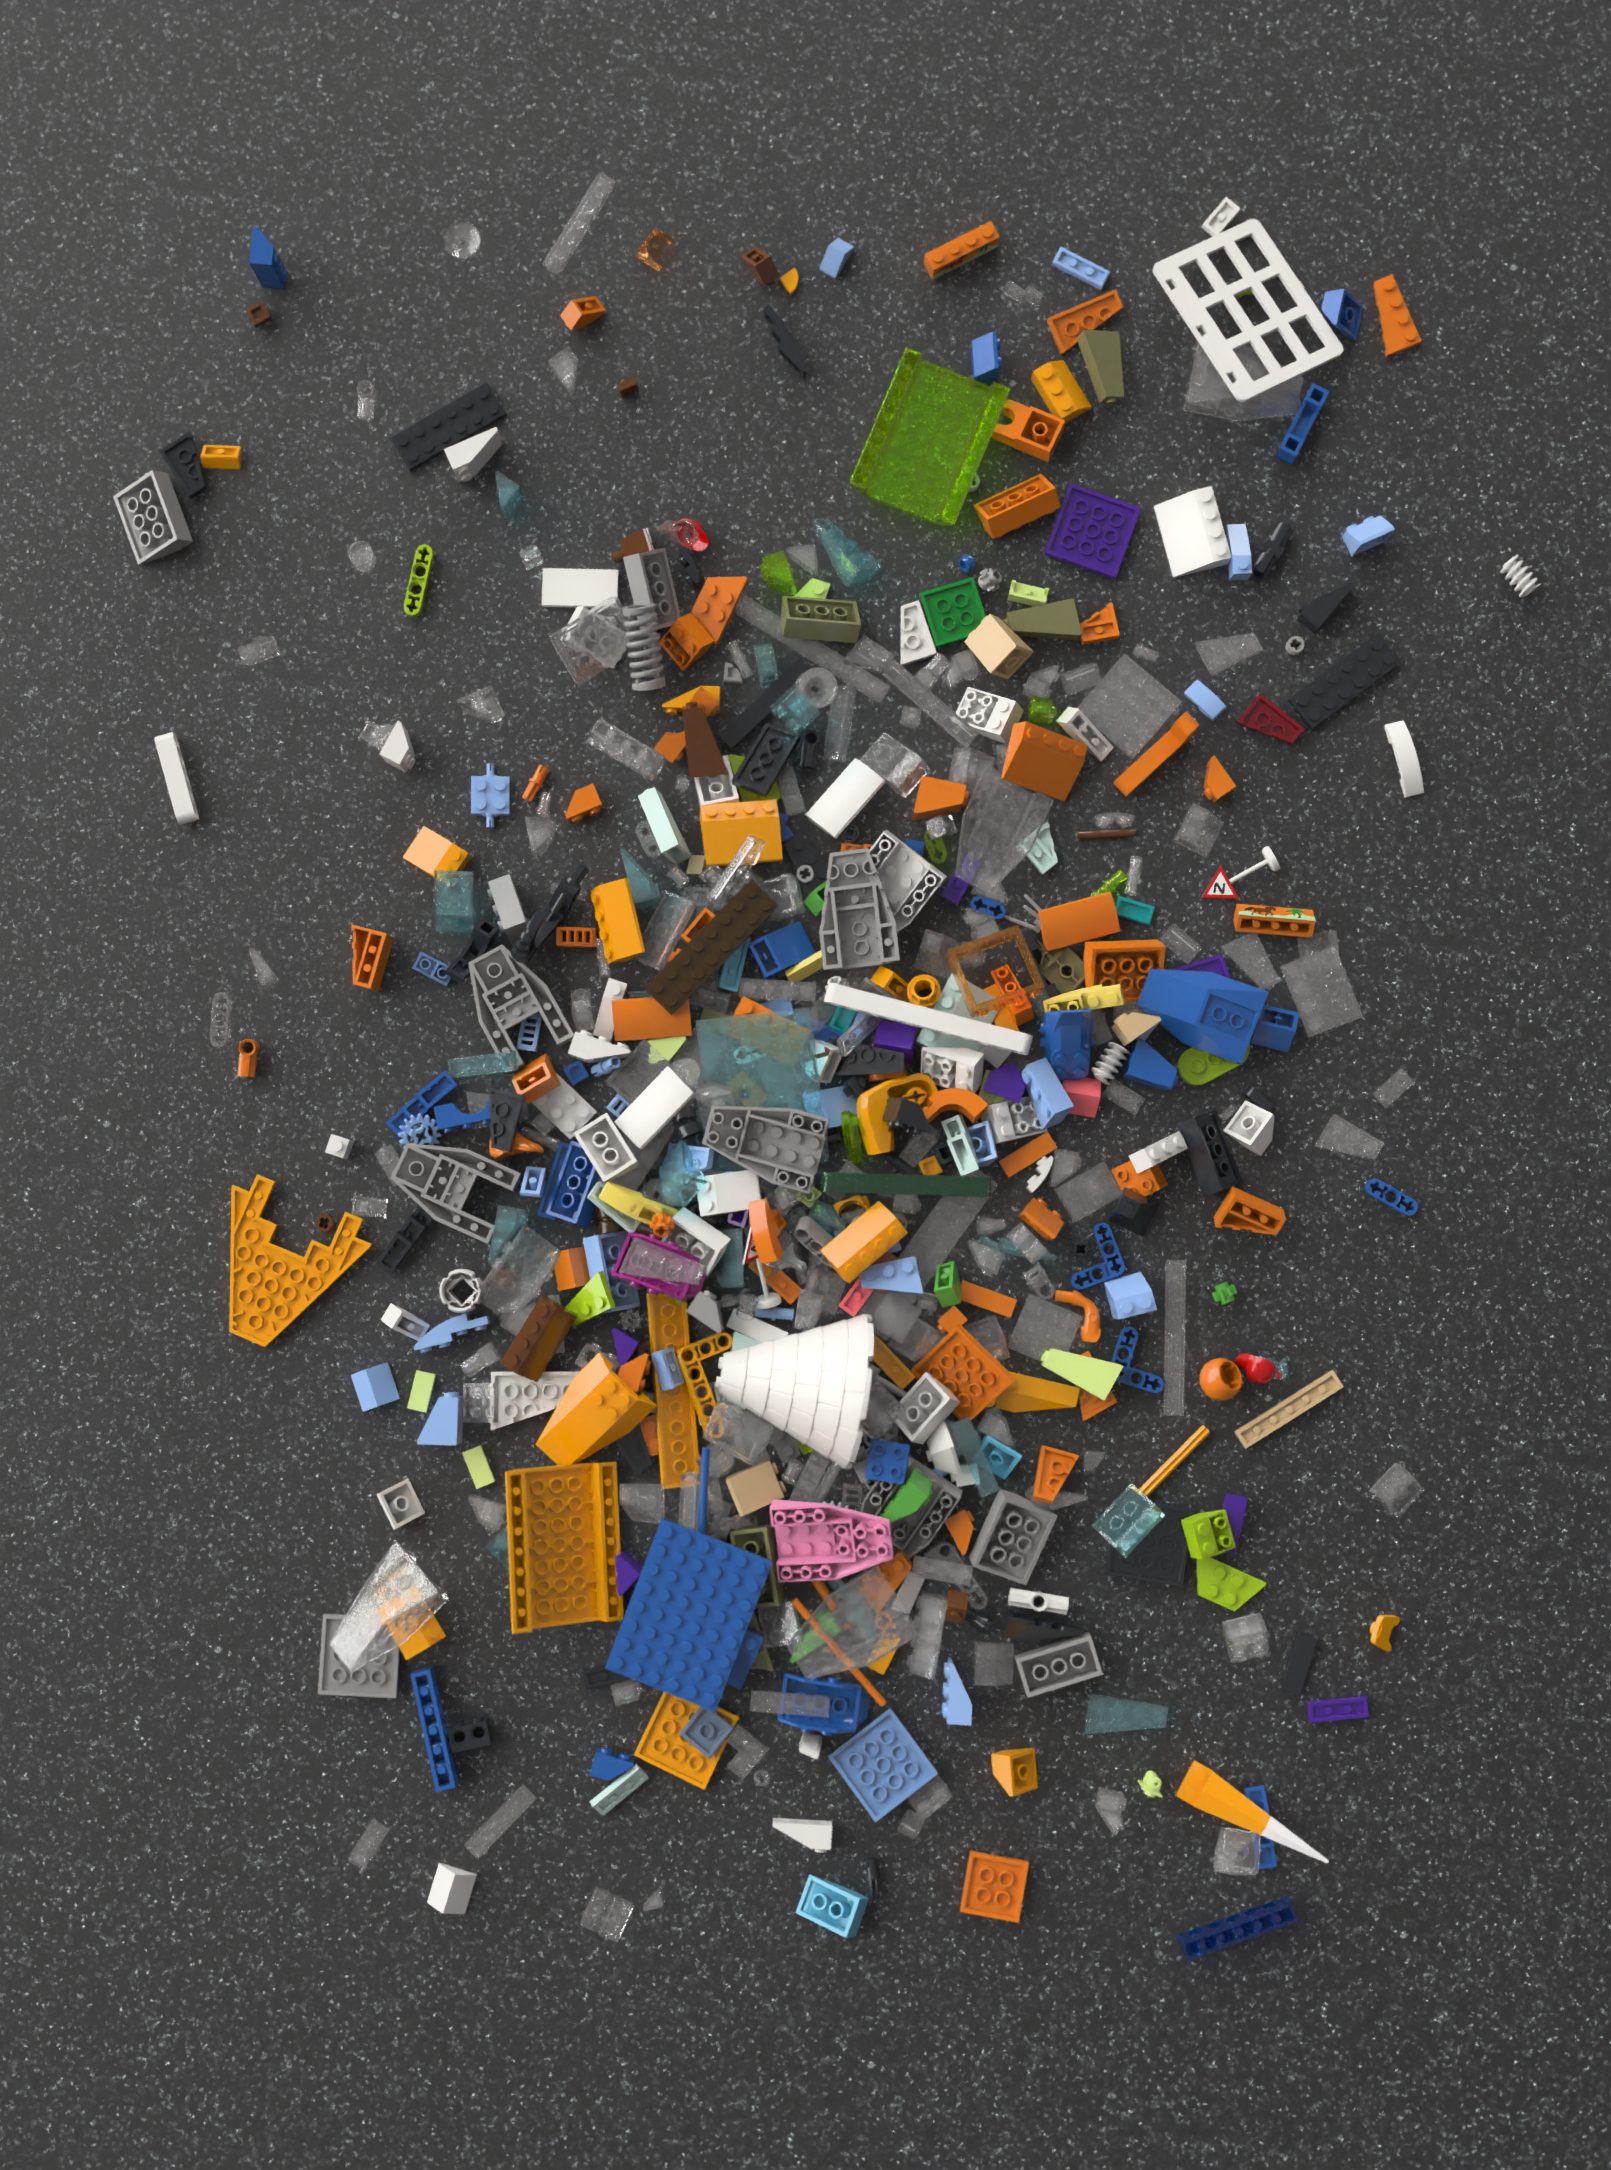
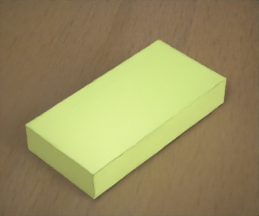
[407,1370,436,1413]
[462,1445,495,1489]

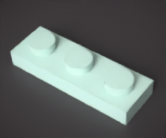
[587,1181,641,1233]
[590,1764,649,1816]

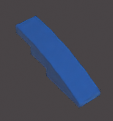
[386,1071,457,1138]
[1244,1785,1277,1869]

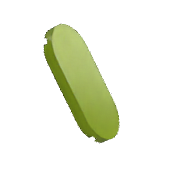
[1177,1043,1250,1086]

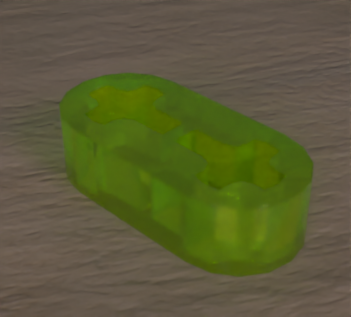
[924,828,947,865]

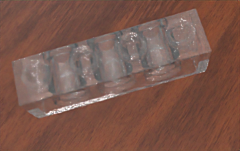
[588,718,664,781]

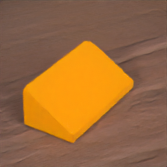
[200,445,242,469]

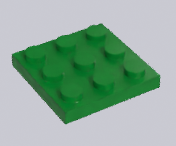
[919,577,986,648]

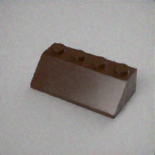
[500,1295,578,1382]

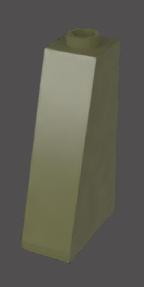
[1077,330,1124,406]
[1003,598,1082,640]

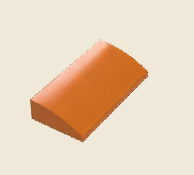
[1038,892,1120,951]
[612,997,692,1041]

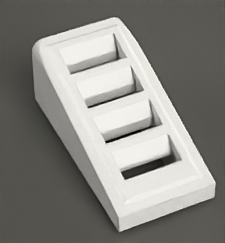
[799,1732,822,1759]

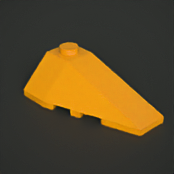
[996,1371,1080,1413]

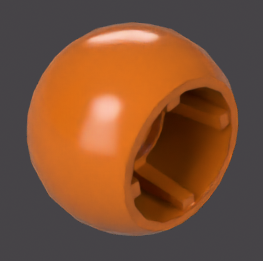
[1199,1358,1242,1401]

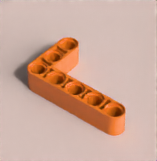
[1113,711,1200,797]

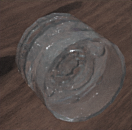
[793,667,838,710]

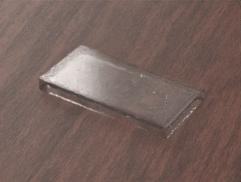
[633,891,697,971]

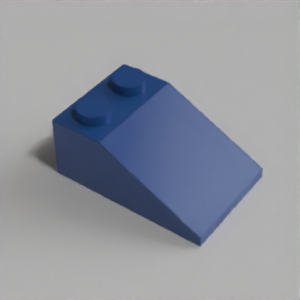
[727,1627,764,1690]

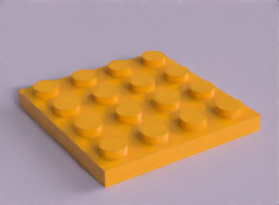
[634,1692,739,1790]

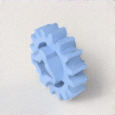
[398,1113,441,1148]

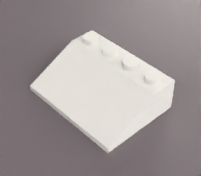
[1154,486,1231,578]

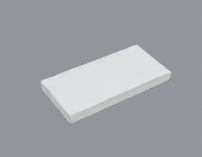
[542,568,619,609]

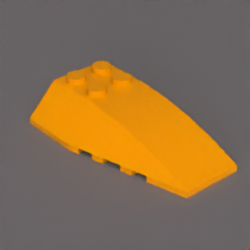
[536,1352,656,1465]

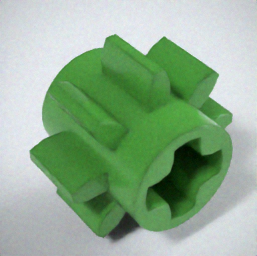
[1212,1281,1237,1305]

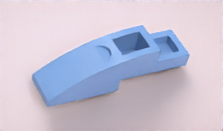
[414,1313,491,1353]

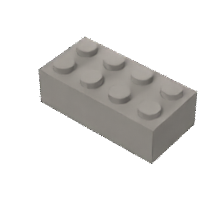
[1014,1633,1103,1698]

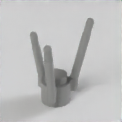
[1004,894,1042,933]

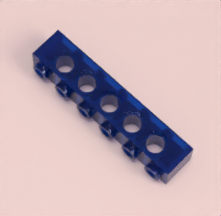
[1176,1896,1299,1961]

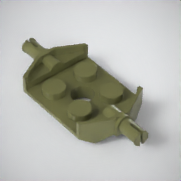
[1036,940,1086,994]

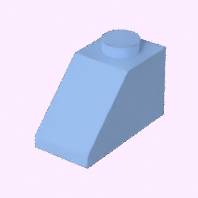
[520,1166,546,1198]

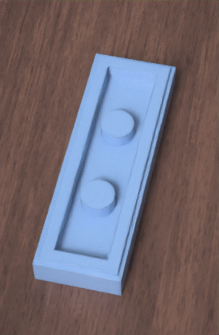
[1052,247,1110,290]

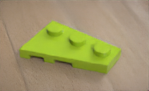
[565,1271,616,1327]

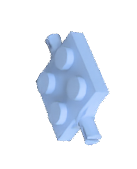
[471,763,510,828]

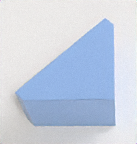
[819,238,854,279]

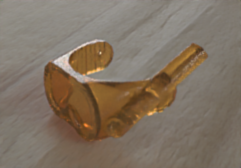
[636,228,674,272]

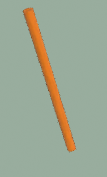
[791,1598,887,1707]

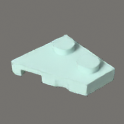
[1018,822,1058,875]

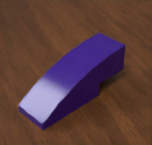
[1223,1493,1247,1554]

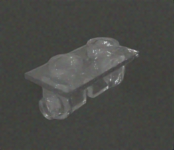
[375,1144,400,1187]

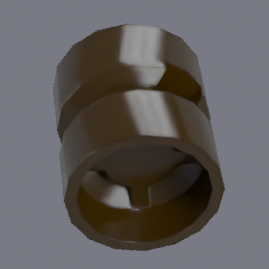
[595,1207,624,1234]

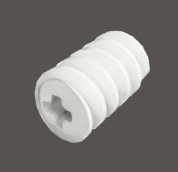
[1500,554,1540,598]
[1091,1042,1130,1086]

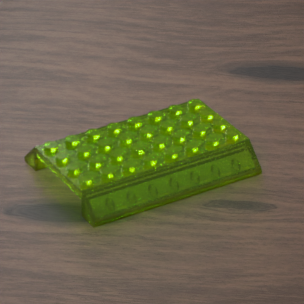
[849,347,1011,526]

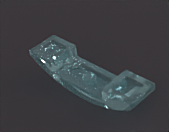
[951,1417,1000,1497]

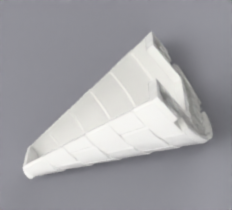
[715,1314,874,1469]

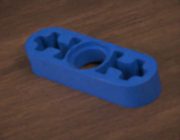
[1364,1179,1418,1216]

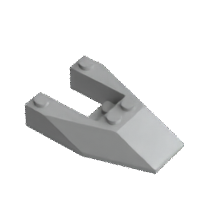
[468,945,574,1075]
[391,1143,523,1244]

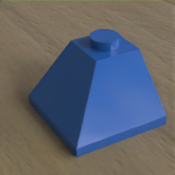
[1321,289,1364,341]

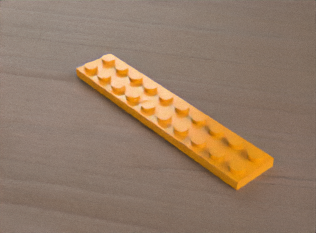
[646,1293,701,1489]

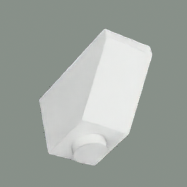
[381,1303,430,1341]

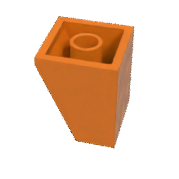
[912,776,969,821]

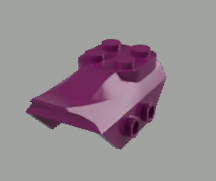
[611,1232,706,1302]

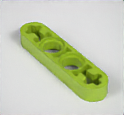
[404,545,434,618]

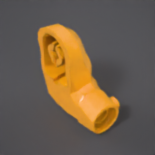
[856,1073,938,1155]

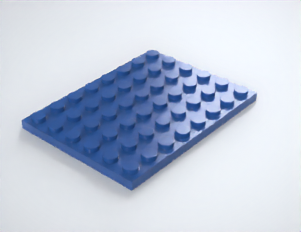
[605,1518,772,1712]

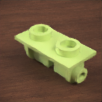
[1138,1771,1162,1798]

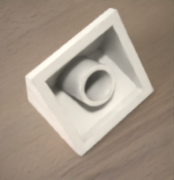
[377,1479,425,1529]
[427,1863,477,1914]

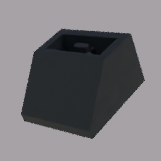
[882,1098,931,1135]

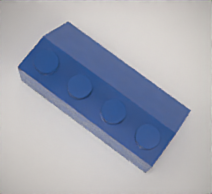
[546,1141,604,1228]

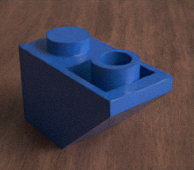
[589,1747,635,1781]

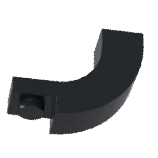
[445,917,499,984]

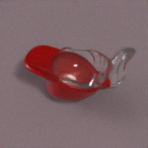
[656,518,710,551]

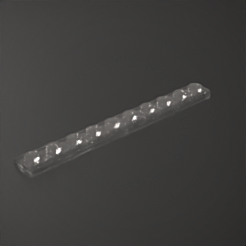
[734,593,891,704]

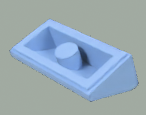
[651,1346,685,1391]

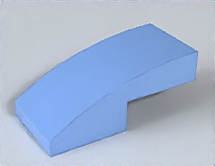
[1184,680,1226,720]

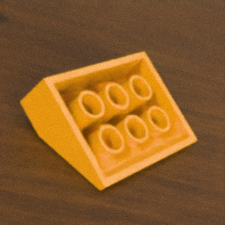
[699,799,783,867]

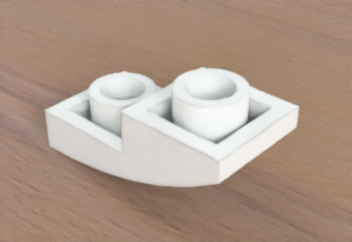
[1026,1156,1054,1193]

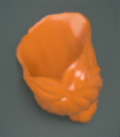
[489,1132,544,1159]

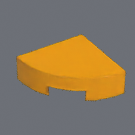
[780,268,798,295]

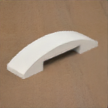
[1384,721,1424,798]

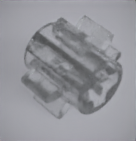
[618,1308,644,1333]

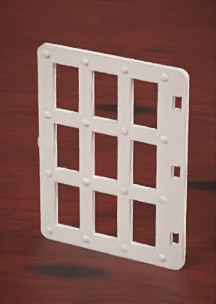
[1153,219,1343,402]

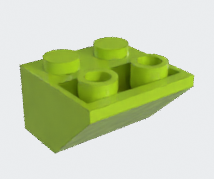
[1181,1509,1236,1560]

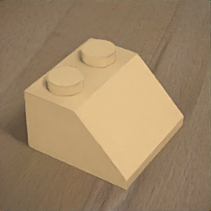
[1111,1012,1161,1046]

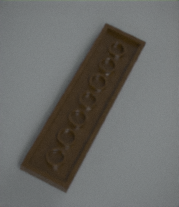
[644,879,779,1016]

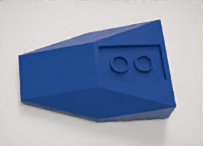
[1136,969,1269,1064]

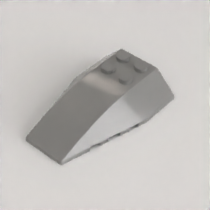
[819,848,900,970]

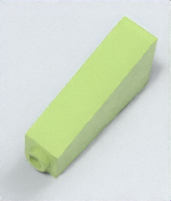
[1040,1348,1123,1401]

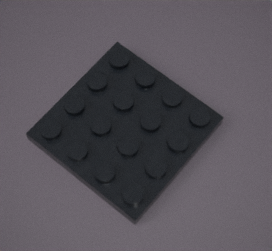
[1104,1496,1193,1587]

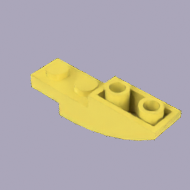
[1043,984,1124,1013]
[599,1181,678,1225]

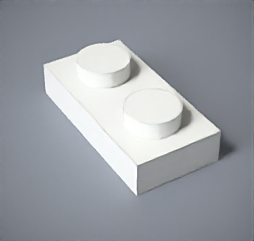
[1201,197,1240,237]

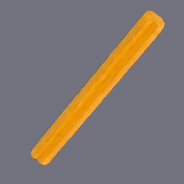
[1137,1425,1210,1499]

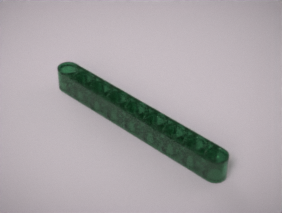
[820,1172,991,1197]

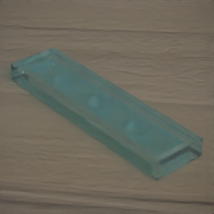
[447,1051,518,1078]

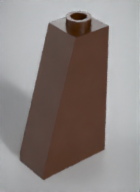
[682,702,728,778]

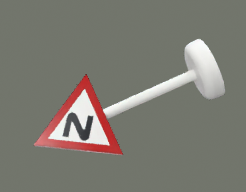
[1201,846,1280,898]
[742,1227,782,1309]

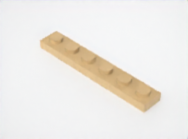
[1234,1370,1344,1449]

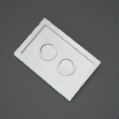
[532,1072,598,1140]

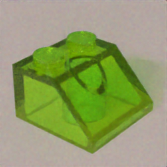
[760,550,796,596]

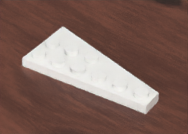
[491,1371,580,1430]

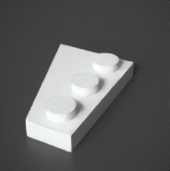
[901,600,937,666]

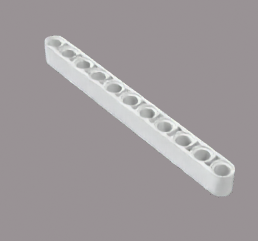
[824,983,1033,1055]

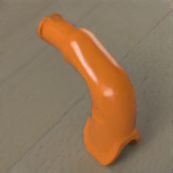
[1055,1290,1101,1343]

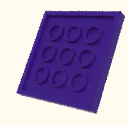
[1044,483,1141,579]

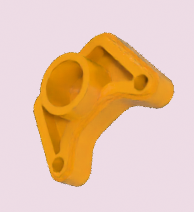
[1370,1615,1400,1652]

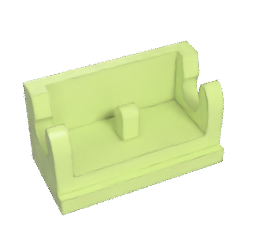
[1007,580,1049,606]

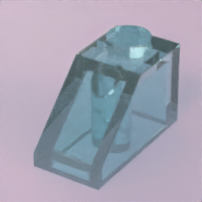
[753,643,778,683]

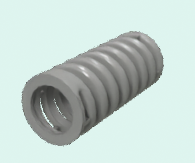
[622,603,666,691]

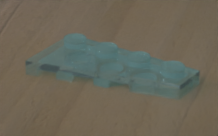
[1084,1694,1168,1734]

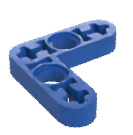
[1070,1222,1125,1289]
[1111,1326,1164,1393]

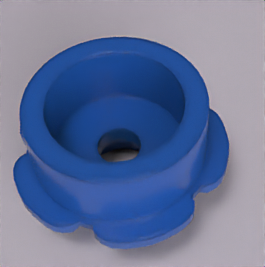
[958,554,975,572]

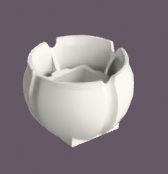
[439,1269,484,1313]

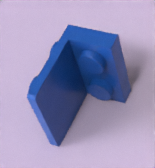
[865,1439,910,1485]

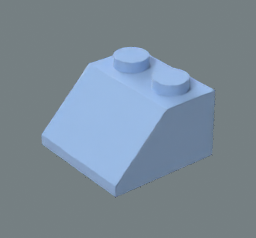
[1342,516,1395,556]

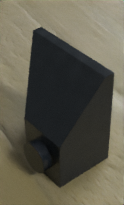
[1108,1187,1160,1237]

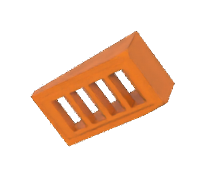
[556,927,596,947]

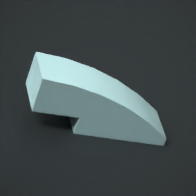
[941,1114,979,1176]

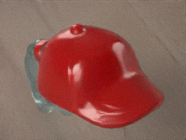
[1234,1353,1288,1384]

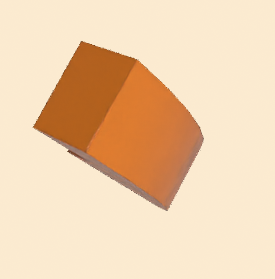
[749,1198,784,1264]

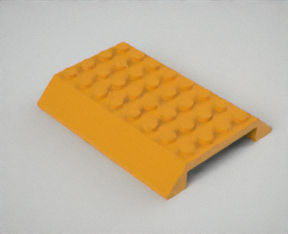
[505,1462,624,1634]

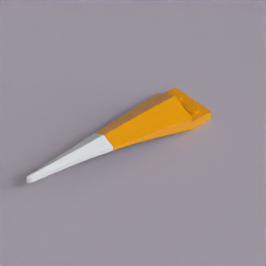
[1176,1760,1329,1863]

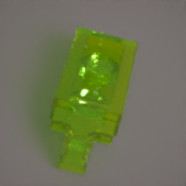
[841,1110,863,1165]

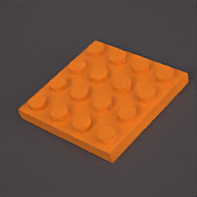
[910,1323,1016,1426]

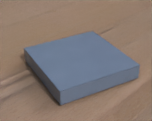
[679,1706,734,1759]

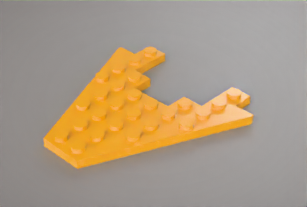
[229,1174,373,1347]

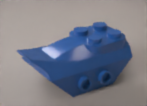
[1039,1009,1095,1080]
[778,1673,870,1736]

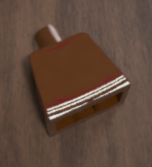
[612,527,654,563]

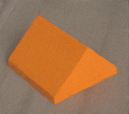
[551,1247,590,1291]

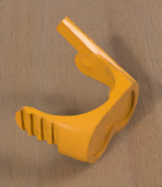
[833,1195,871,1229]

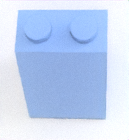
[1103,1272,1157,1319]
[417,1392,464,1445]

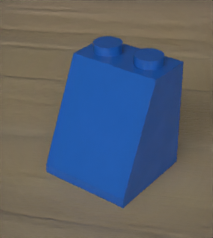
[1122,1037,1179,1091]

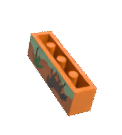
[924,221,1000,280]
[1233,904,1316,938]

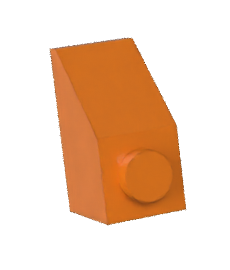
[560,296,606,330]
[1203,755,1236,803]
[945,1508,975,1556]

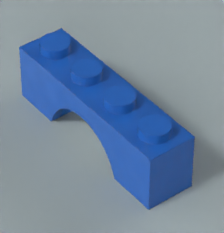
[1275,383,1330,464]
[434,1091,511,1133]

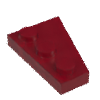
[1236,693,1304,744]

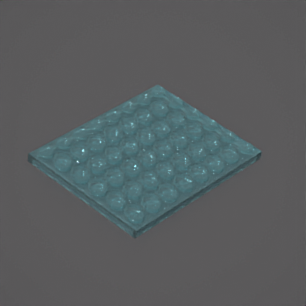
[696,1007,829,1172]

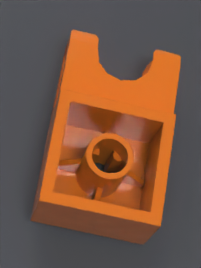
[990,400,1065,462]

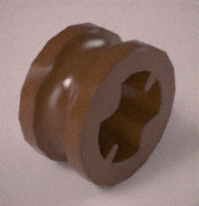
[315,1214,334,1232]

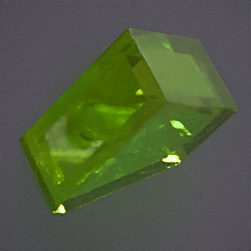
[1028,696,1056,724]

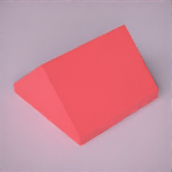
[1061,1077,1101,1118]

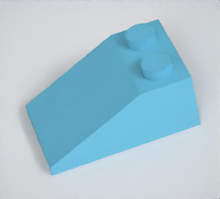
[796,1874,869,1938]

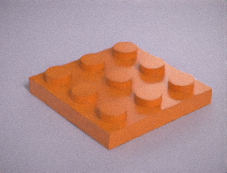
[960,1850,1029,1923]

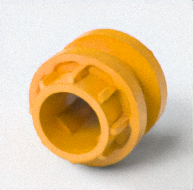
[907,974,941,1009]

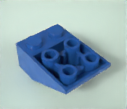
[748,921,816,980]

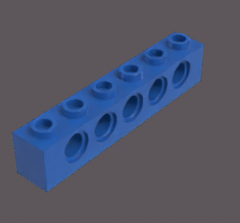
[410,1666,459,1792]

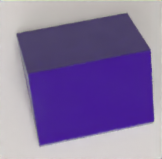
[873,1020,918,1064]
[612,1327,641,1367]
[616,1551,643,1595]

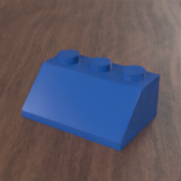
[249,227,288,289]

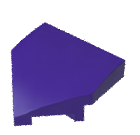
[983,1062,1026,1104]

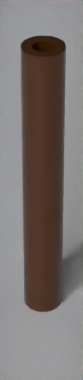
[1077,829,1135,839]

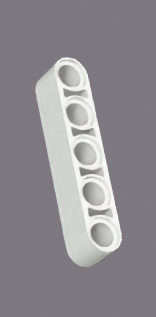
[155,732,199,825]

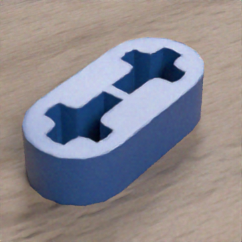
[970,896,1006,921]

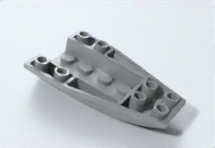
[702,1106,830,1194]

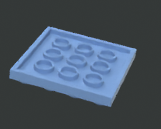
[828,1708,938,1822]

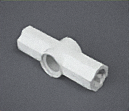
[1008,1587,1069,1615]

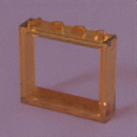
[945,925,1045,1018]

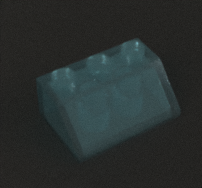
[717,1228,745,1288]
[1092,1483,1165,1558]

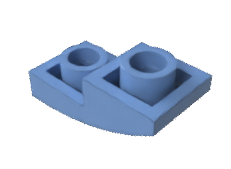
[412,952,451,986]

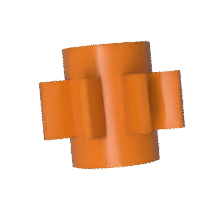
[650,1213,675,1238]

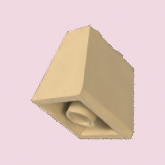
[964,614,1033,679]
[726,1459,786,1517]

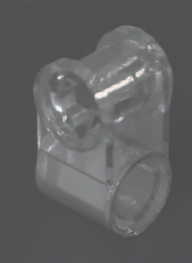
[1022,1262,1055,1300]

